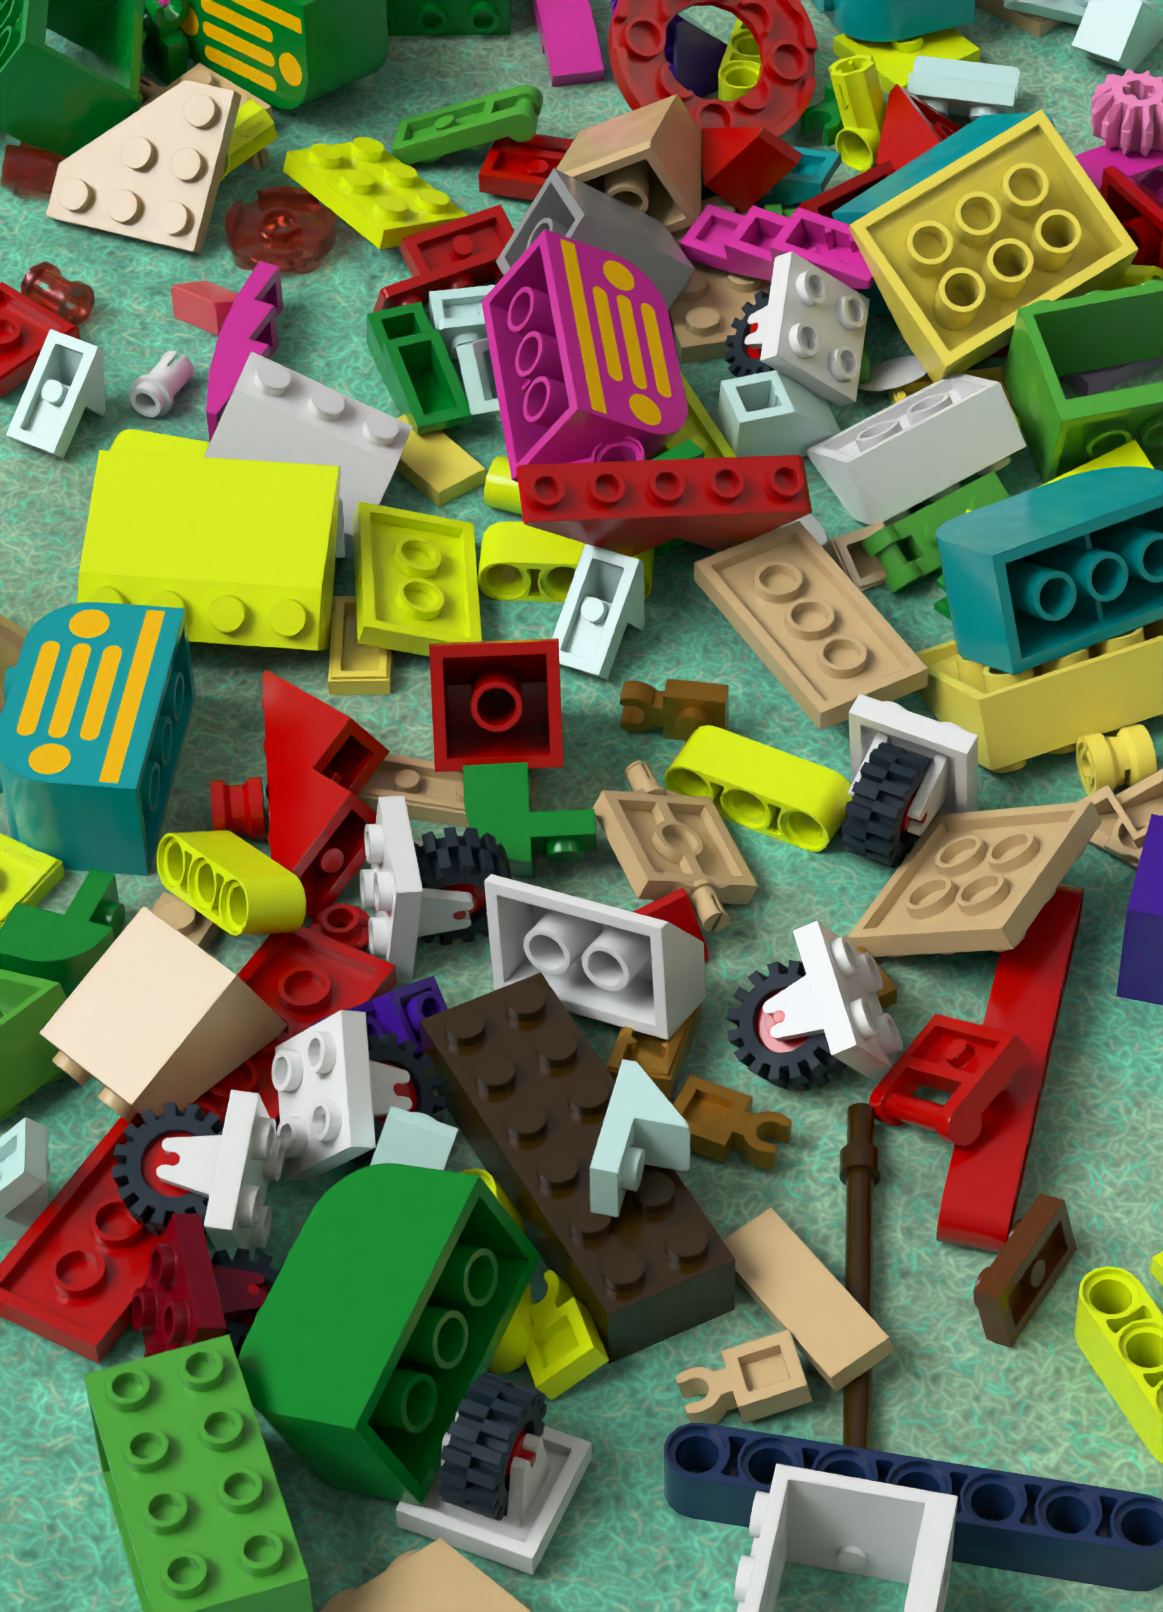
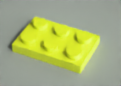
[283,137,468,249]
[352,501,482,657]

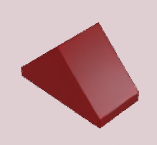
[701,126,803,213]

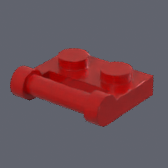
[478,134,574,200]
[869,1014,1031,1147]

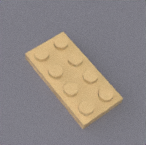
[668,196,772,364]
[694,521,929,731]

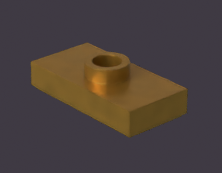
[606,1004,701,1099]

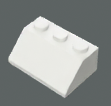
[204,351,412,546]
[806,372,1026,526]
[484,874,706,1040]

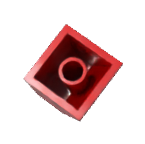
[429,638,563,772]

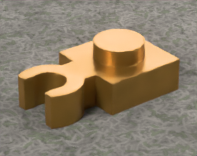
[620,679,729,742]
[673,1075,792,1170]

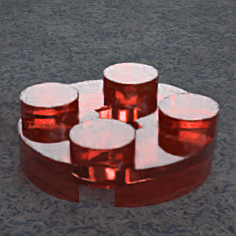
[225,186,336,274]

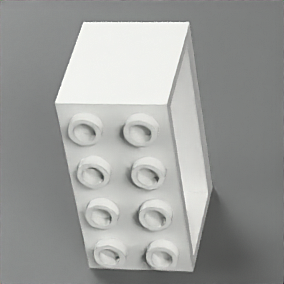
[734,1463,958,1612]

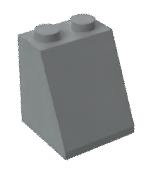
[496,168,695,310]

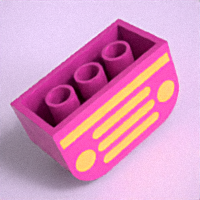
[481,229,688,482]

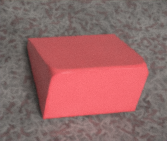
[171,280,238,336]

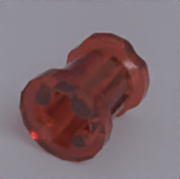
[21,261,95,326]

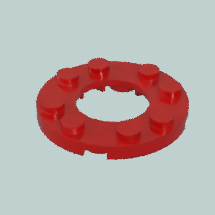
[608,0,818,138]

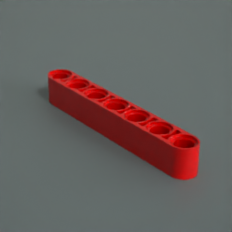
[936,883,1084,1253]

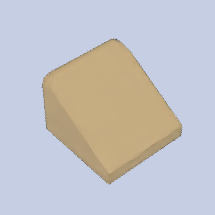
[823,521,887,592]

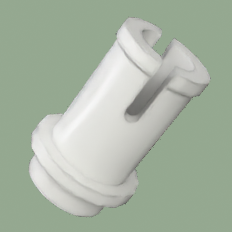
[130,350,194,418]

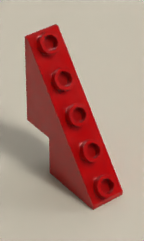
[516,455,812,557]
[261,670,390,922]

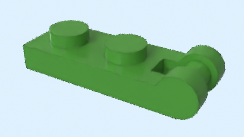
[391,85,543,165]
[861,470,1010,594]

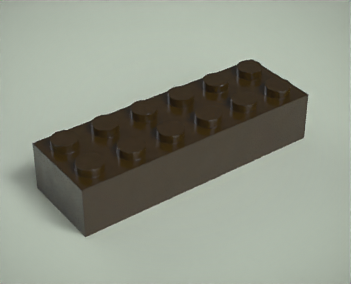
[420,972,736,1364]

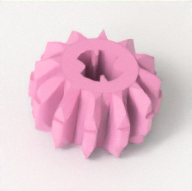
[1091,69,1163,156]

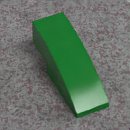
[367,302,473,435]

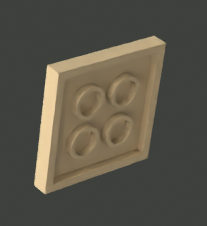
[847,801,1103,958]

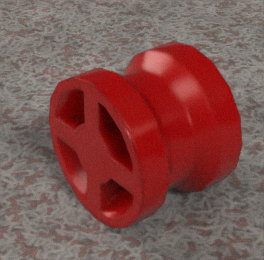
[210,777,267,840]

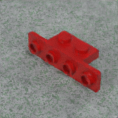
[373,204,514,312]

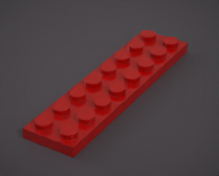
[0,925,397,1364]

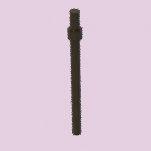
[839,1103,881,1450]

